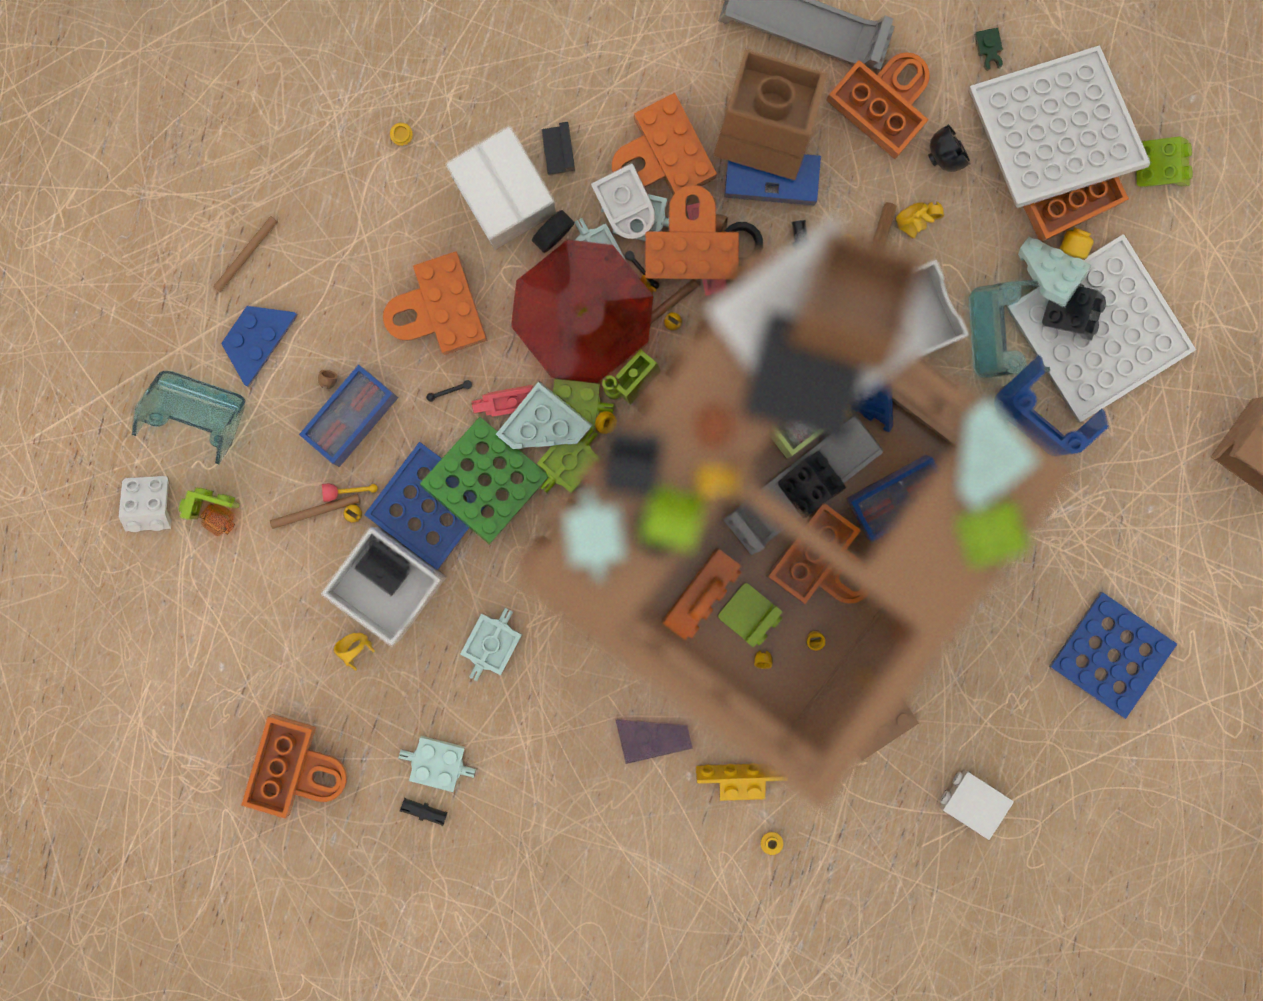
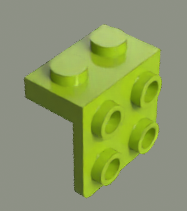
[1136,136,1193,187]
[640,485,704,551]
[178,487,240,520]
[955,499,1029,568]
[718,583,782,648]

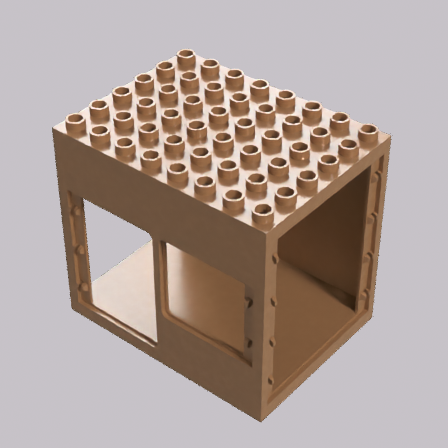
[515,245,1075,810]

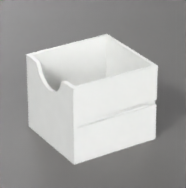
[446,126,556,250]
[907,260,969,357]
[322,527,447,646]

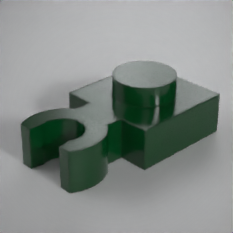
[974,27,1003,71]

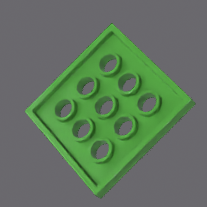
[420,417,548,545]

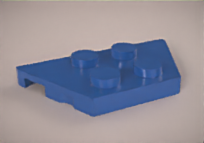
[221,306,298,387]
[854,381,893,432]

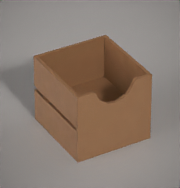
[713,49,828,180]
[788,227,926,374]
[1211,397,1263,494]

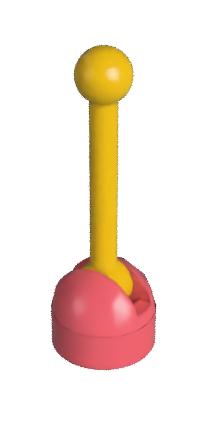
[322,483,378,502]

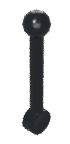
[625,251,659,289]
[426,380,472,402]

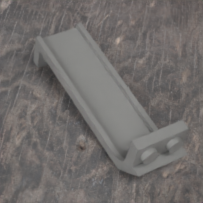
[718,0,895,70]
[723,414,883,555]

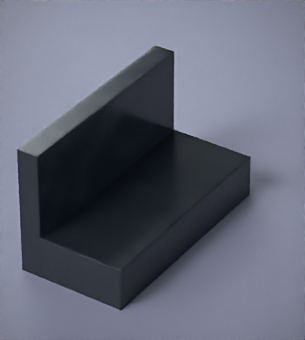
[542,122,575,175]

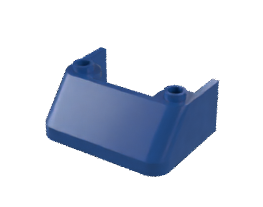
[994,355,1109,456]

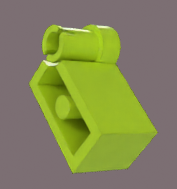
[602,349,661,405]

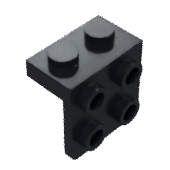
[1042,286,1106,341]
[602,429,664,497]
[778,451,847,518]
[355,539,411,597]

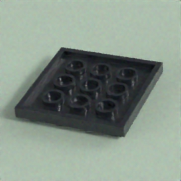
[741,310,864,441]

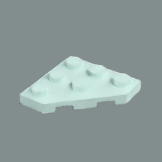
[1018,237,1091,307]
[495,381,592,449]
[958,399,1038,511]

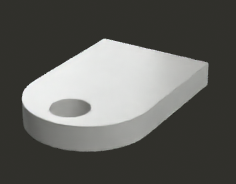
[591,163,655,239]

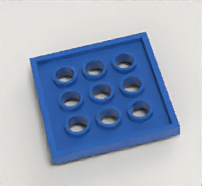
[364,442,486,570]
[1049,592,1177,719]

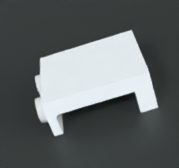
[940,769,1014,840]

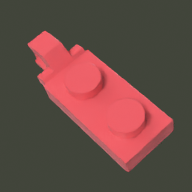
[472,385,533,417]

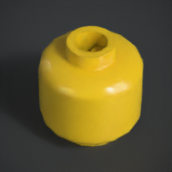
[1060,227,1094,260]

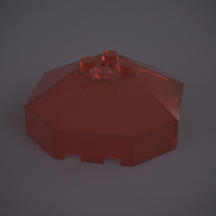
[511,240,654,383]

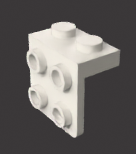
[119,476,172,532]

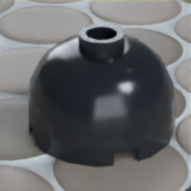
[928,124,971,172]

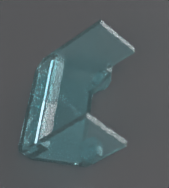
[969,280,1050,378]
[131,371,245,464]

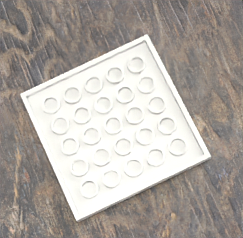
[969,45,1150,208]
[706,216,928,438]
[1006,234,1196,423]

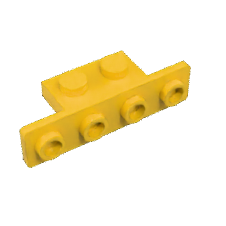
[696,763,783,801]

